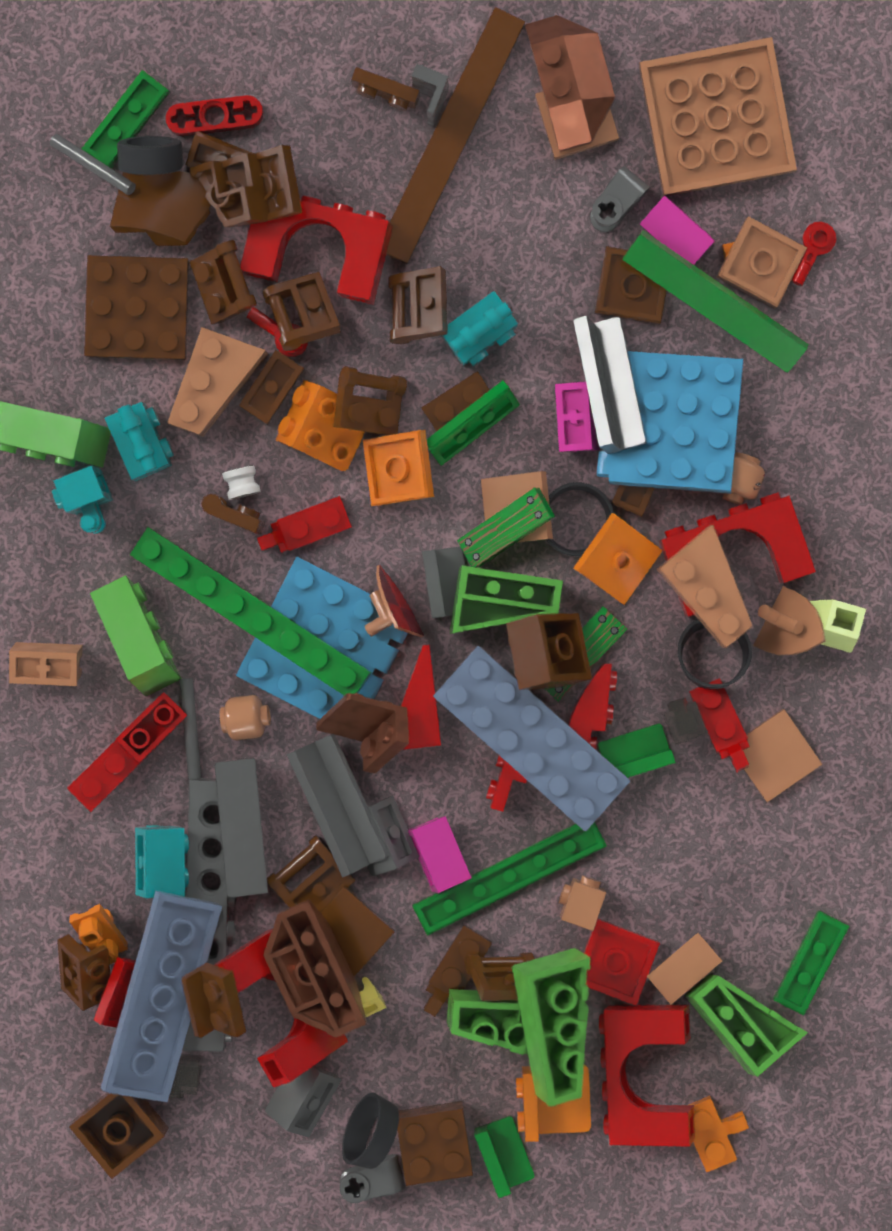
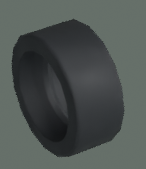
[117,136,183,175]

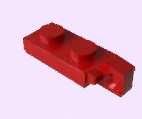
[257,496,352,553]
[689,678,750,773]

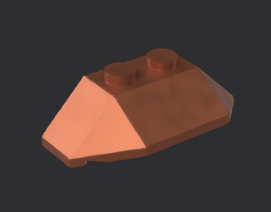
[525,15,615,152]
[263,899,367,1038]

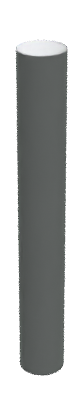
[50,134,136,195]
[180,678,201,779]

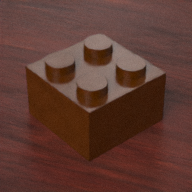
[506,613,592,690]
[69,1093,169,1179]
[397,1101,473,1186]

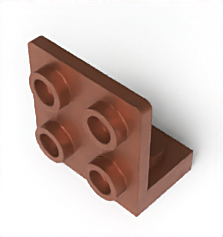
[316,693,409,774]

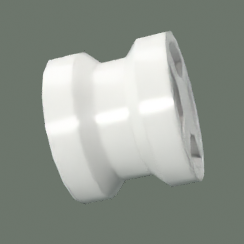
[222,466,261,500]

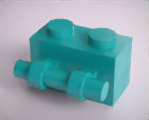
[441,291,518,367]
[105,402,174,481]
[52,465,113,534]
[135,825,189,898]

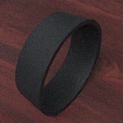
[546,482,614,556]
[678,619,752,689]
[342,1092,399,1169]

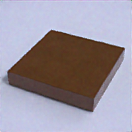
[594,246,667,325]

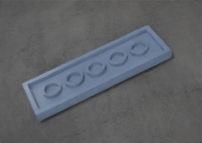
[433,646,630,832]
[101,890,222,1102]

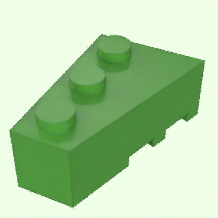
[0,401,111,468]
[450,566,563,634]
[684,974,808,1077]

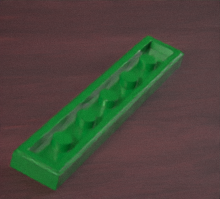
[622,230,809,373]
[412,822,607,936]

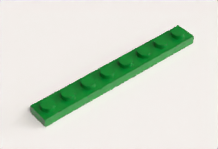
[130,527,372,696]

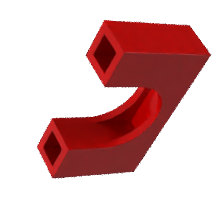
[240,196,393,305]
[659,492,816,616]
[214,928,348,1088]
[599,1005,695,1147]

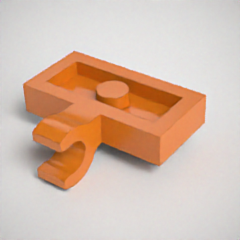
[689,1096,749,1173]

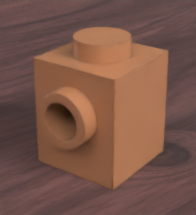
[558,875,606,931]

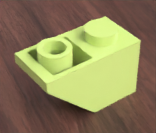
[810,599,866,653]

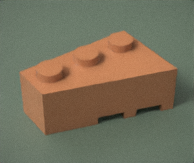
[167,327,268,437]
[657,525,753,648]

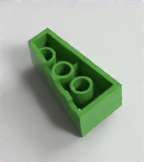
[512,948,590,1107]
[446,989,589,1055]

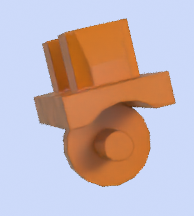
[69,904,128,965]

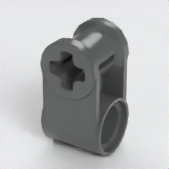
[590,166,650,232]
[339,1154,406,1203]

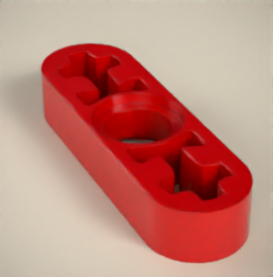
[166,95,264,137]

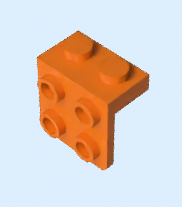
[276,380,365,471]
[516,1064,591,1142]

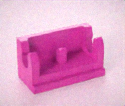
[640,196,716,265]
[555,382,600,453]
[408,816,471,893]

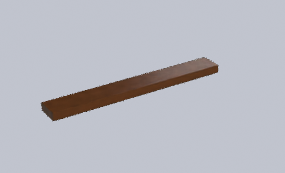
[386,7,525,265]

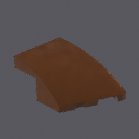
[190,145,302,228]
[110,171,211,246]
[320,886,395,976]

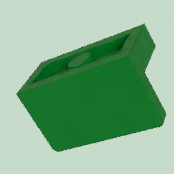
[598,723,676,778]
[474,1115,535,1198]

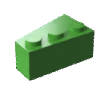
[90,575,182,697]

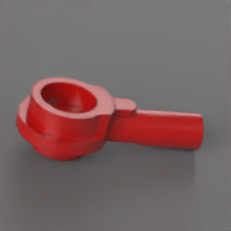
[791,221,836,287]
[246,307,308,357]

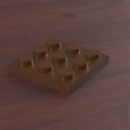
[84,255,189,360]

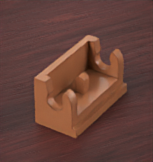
[9,642,83,686]
[647,933,722,1005]

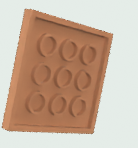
[639,37,797,197]

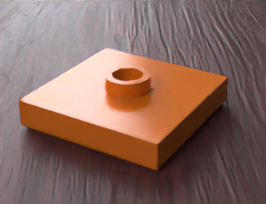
[363,430,434,506]
[573,513,663,605]

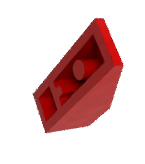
[401,644,441,750]

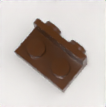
[57,934,110,1011]
[181,962,247,1038]

